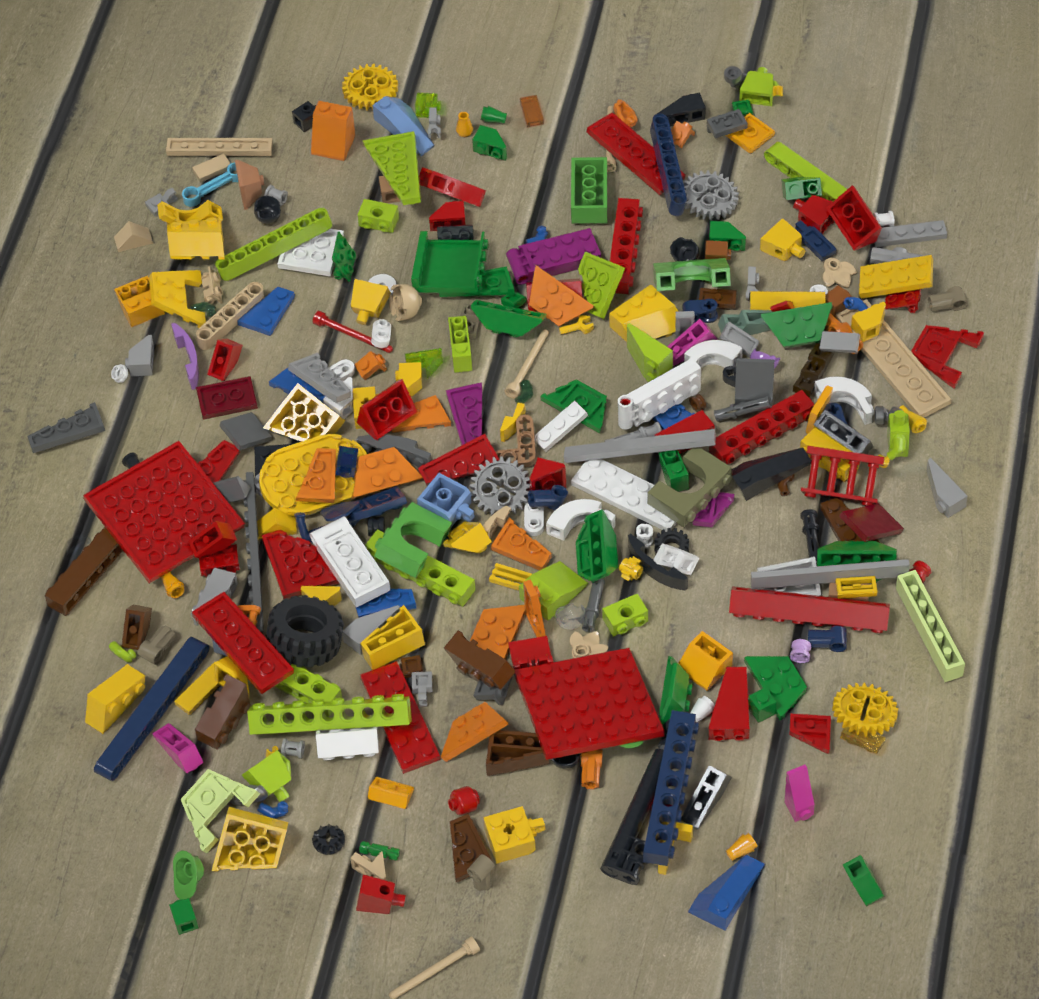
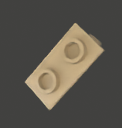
[201,266,223,305]

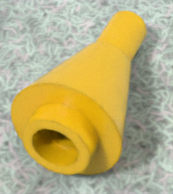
[899,405,927,433]

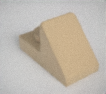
[350,851,387,881]

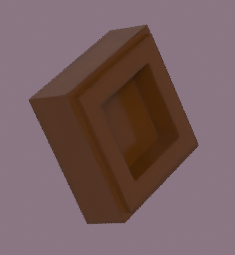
[401,655,423,678]

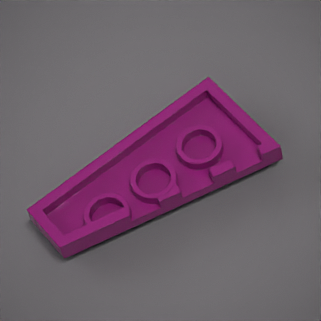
[446,382,482,445]

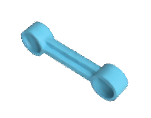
[182,162,238,207]

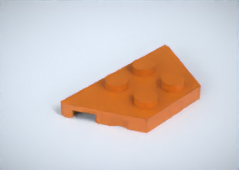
[529,265,594,327]
[352,447,422,499]
[470,605,525,659]
[441,702,508,762]

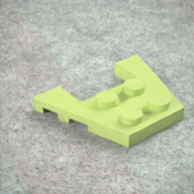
[181,769,260,853]

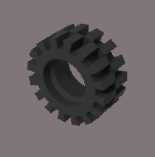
[654,528,689,556]

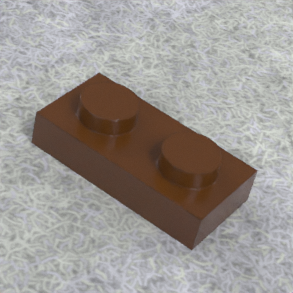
[699,288,737,309]

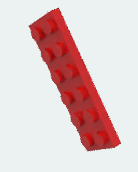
[586,112,686,195]
[192,592,294,694]
[360,661,441,774]

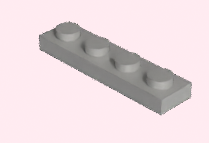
[874,220,947,247]

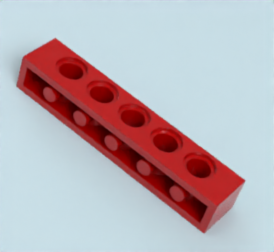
[610,198,643,294]
[709,390,815,464]

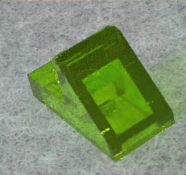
[405,348,443,379]

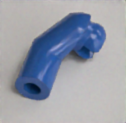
[526,226,548,244]
[844,297,868,311]
[257,801,288,819]

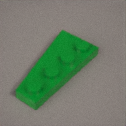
[439,266,515,297]

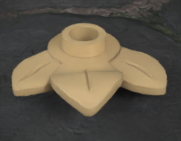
[822,258,857,288]
[570,631,608,658]

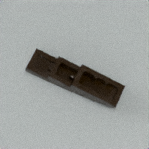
[792,342,835,397]

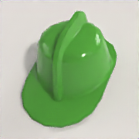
[173,850,204,899]

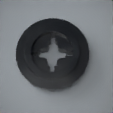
[312,824,345,855]

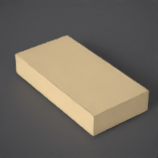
[192,154,230,183]

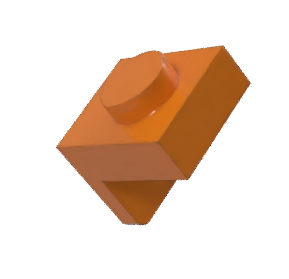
[671,121,695,148]
[354,351,387,380]

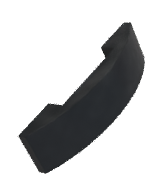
[628,533,688,591]

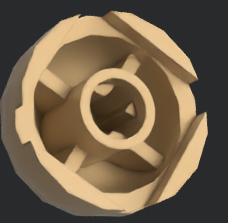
[389,284,422,321]

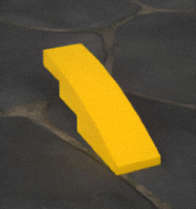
[750,291,825,310]

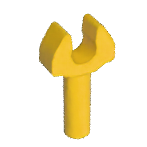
[559,315,594,335]

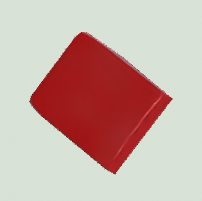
[770,301,794,312]

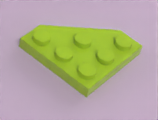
[578,252,625,319]

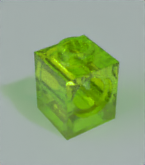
[415,93,441,118]

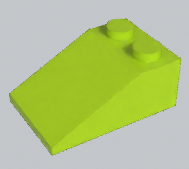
[627,323,673,382]
[519,561,588,621]

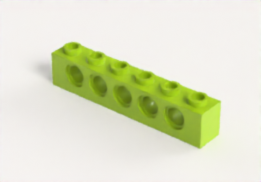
[365,529,476,607]
[275,664,342,717]

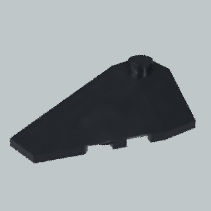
[731,447,812,501]

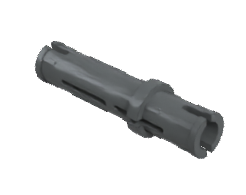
[714,396,772,422]
[582,579,605,632]

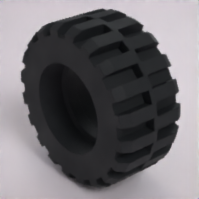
[266,595,344,668]

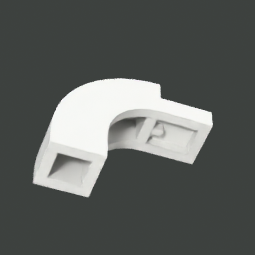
[684,340,742,368]
[814,377,874,425]
[546,499,616,541]

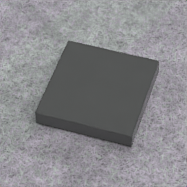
[220,412,272,451]

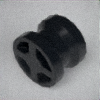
[368,517,385,536]

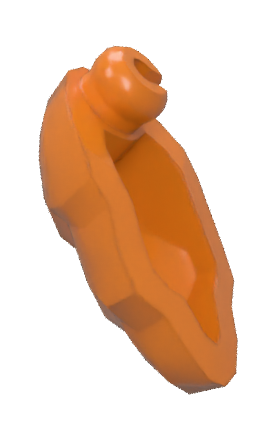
[613,99,638,128]

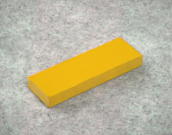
[174,662,220,715]

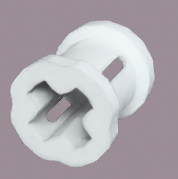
[873,211,894,227]
[636,524,653,549]

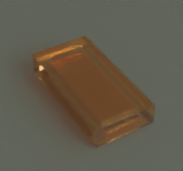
[520,95,544,127]

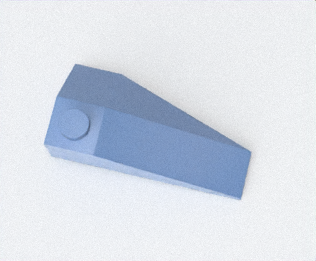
[372,96,434,156]

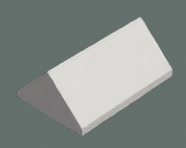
[757,557,821,596]

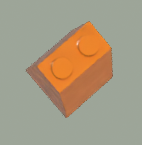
[311,101,356,161]

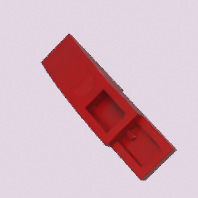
[419,167,486,207]

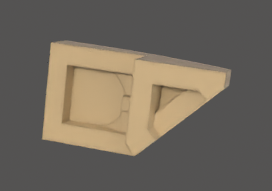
[483,506,511,539]

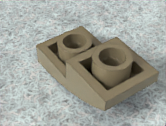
[461,304,480,339]

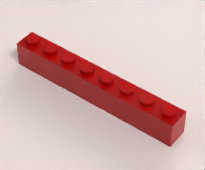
[729,586,890,633]

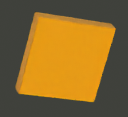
[725,113,775,154]
[805,385,833,434]

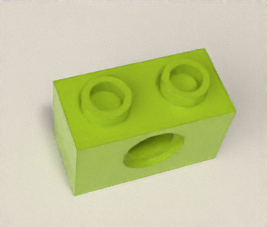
[357,199,399,233]
[602,593,648,636]

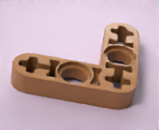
[495,414,536,467]

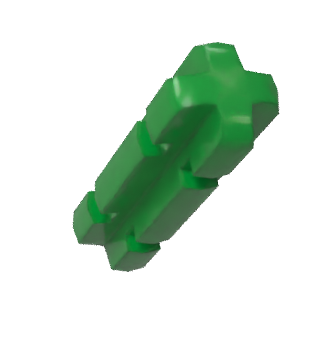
[359,841,400,860]

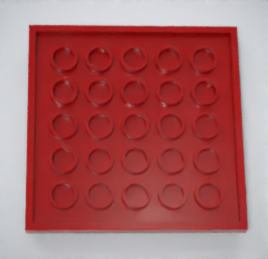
[83,441,245,584]
[514,648,664,760]

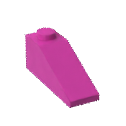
[667,319,718,366]
[152,723,204,773]
[784,765,815,822]

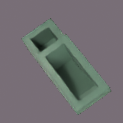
[718,310,772,335]

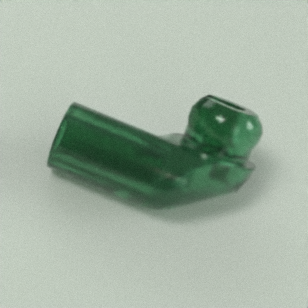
[190,302,216,317]
[515,380,533,404]

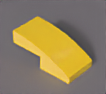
[500,403,526,442]

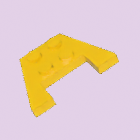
[149,270,206,328]

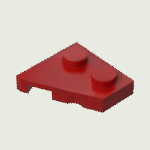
[789,713,831,754]

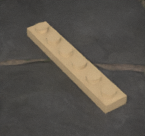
[166,138,273,156]

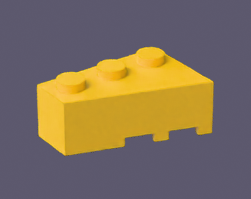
[360,605,425,670]

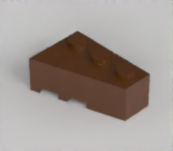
[195,674,251,750]

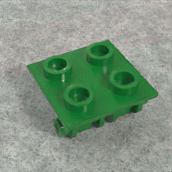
[332,231,356,282]

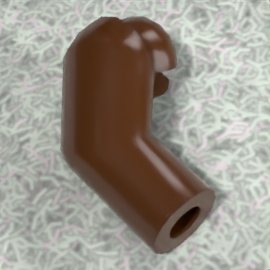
[777,474,795,496]

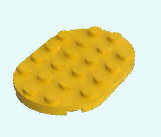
[259,434,367,516]

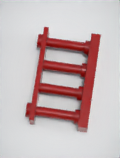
[801,446,885,506]

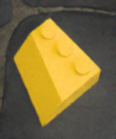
[167,217,225,260]
[609,284,679,342]
[263,383,346,441]
[212,807,289,871]

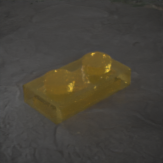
[840,727,886,754]

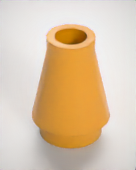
[456,112,473,137]
[161,572,185,598]
[726,833,758,861]

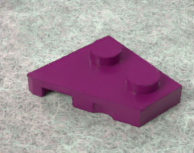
[693,492,735,527]

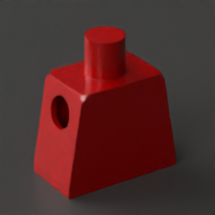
[793,195,834,234]
[356,875,406,914]

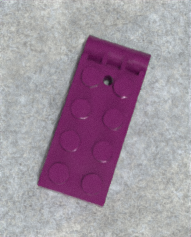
[506,228,601,285]

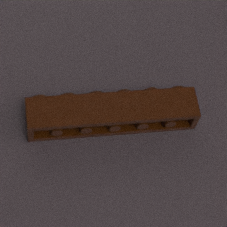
[44,527,123,616]

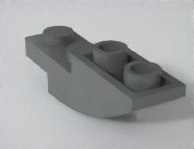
[356,435,432,467]

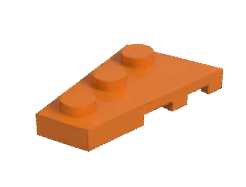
[391,395,451,433]
[523,579,546,637]

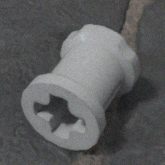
[264,185,288,206]
[281,738,305,759]

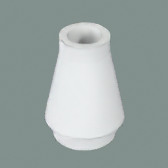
[690,696,715,722]

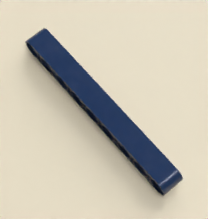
[94,637,210,781]

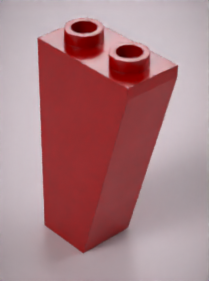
[708,667,750,741]

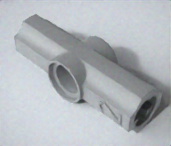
[870,247,925,264]

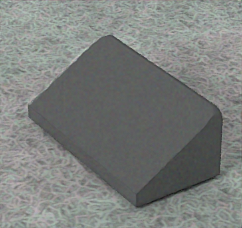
[213,476,250,503]

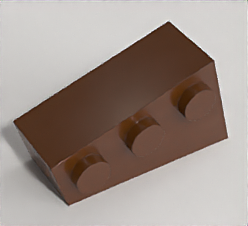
[444,630,515,690]
[486,730,550,776]

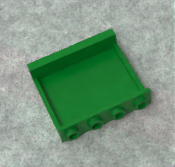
[411,231,489,293]

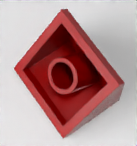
[530,457,566,490]

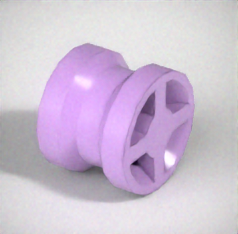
[790,639,811,663]

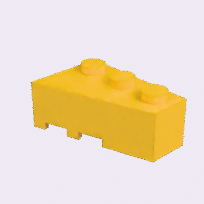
[85,664,145,734]

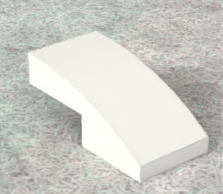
[654,544,699,575]

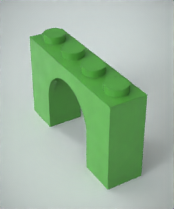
[653,258,731,291]
[374,502,452,578]

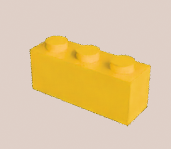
[800,427,859,482]

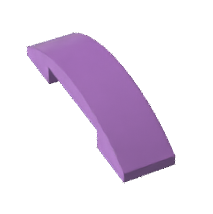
[171,323,199,390]

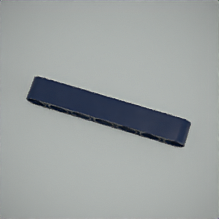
[650,113,687,216]

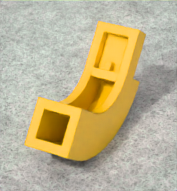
[157,200,223,225]

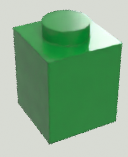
[748,687,776,723]
[169,898,199,935]

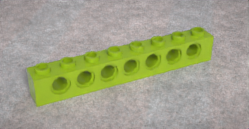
[247,694,412,735]

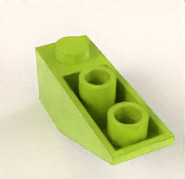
[448,316,472,373]

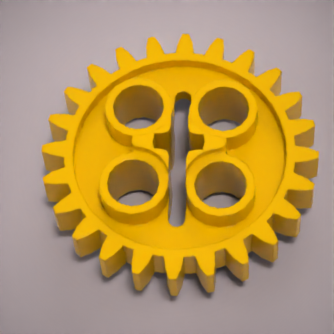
[342,63,398,111]
[832,683,898,737]

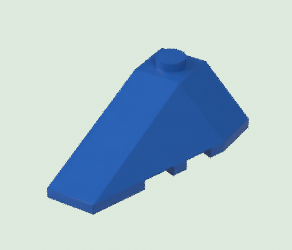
[688,855,764,931]

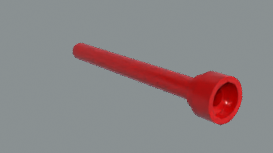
[312,310,393,353]

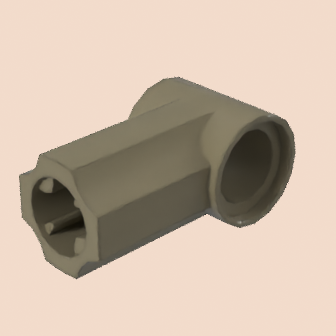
[928,286,967,311]
[138,625,176,665]
[467,854,495,891]

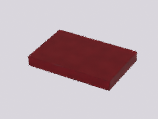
[196,376,258,420]
[839,503,904,542]

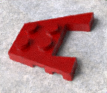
[911,325,984,388]

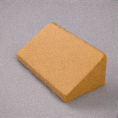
[368,777,414,809]

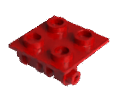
[885,289,921,313]
[199,544,240,578]
[508,636,553,670]

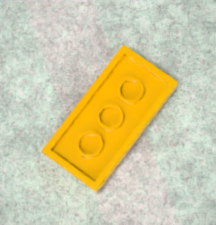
[859,255,933,299]

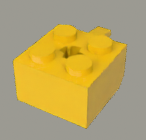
[483,806,546,864]

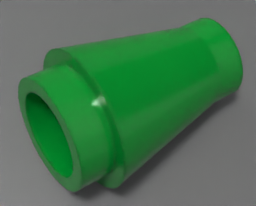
[480,106,507,124]

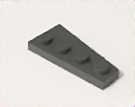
[27,402,105,453]

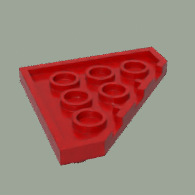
[261,530,339,600]

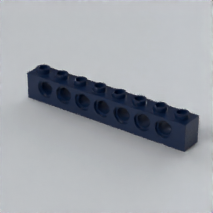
[643,710,699,866]

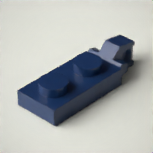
[795,220,837,262]

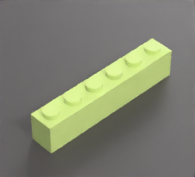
[896,570,965,682]

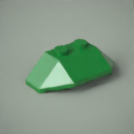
[471,299,547,337]
[576,509,619,582]
[817,541,897,583]
[659,656,693,731]

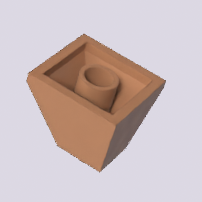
[235,160,264,210]

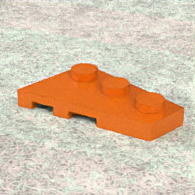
[296,448,336,503]
[491,517,552,571]

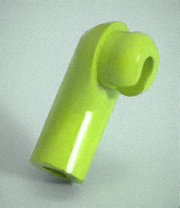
[109,641,137,662]

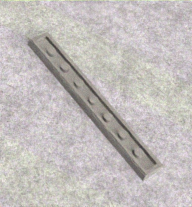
[564,429,716,463]
[751,559,910,589]

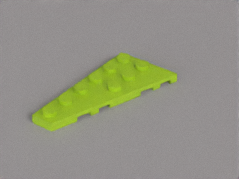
[362,131,421,205]

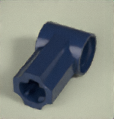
[527,485,568,510]
[808,626,847,652]

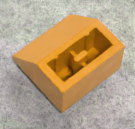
[114,275,165,328]
[679,631,733,691]

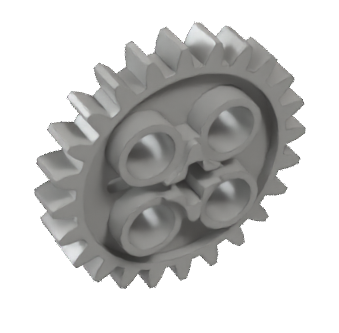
[683,170,739,220]
[470,456,530,517]

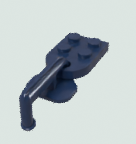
[294,486,407,543]

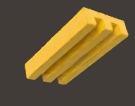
[489,563,532,591]
[835,576,878,599]

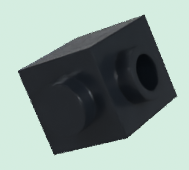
[292,101,316,132]

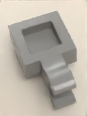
[428,108,441,138]
[145,188,178,217]
[746,267,759,300]
[412,671,433,707]

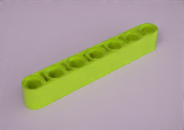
[764,142,847,201]
[215,208,332,281]

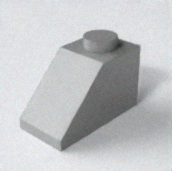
[125,335,154,376]

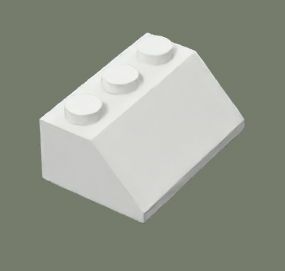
[316,727,379,760]

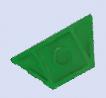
[761,302,833,348]
[540,379,607,433]
[744,656,807,720]

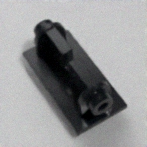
[437,225,474,240]

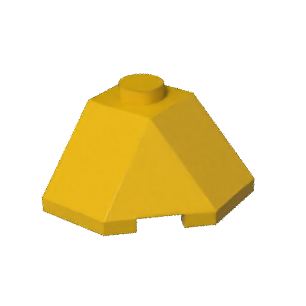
[443,522,492,553]
[214,656,249,695]

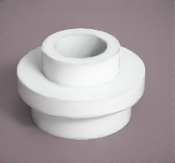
[111,364,128,383]

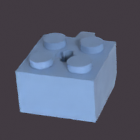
[417,473,475,527]

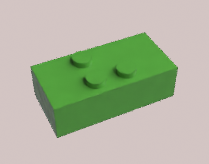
[571,157,607,224]

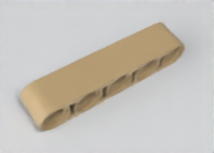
[196,282,264,350]

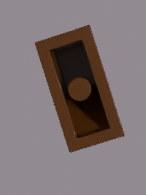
[121,604,152,650]

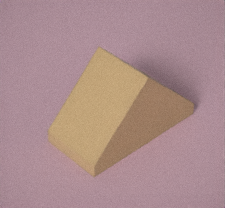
[114,221,153,252]

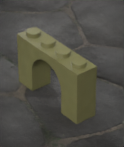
[647,447,732,527]

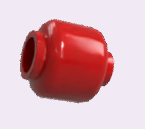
[448,786,480,815]

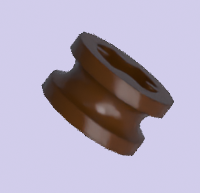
[689,393,707,412]

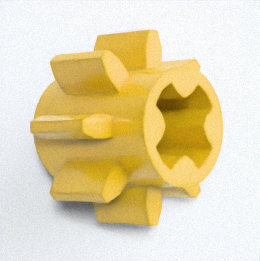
[619,556,643,581]

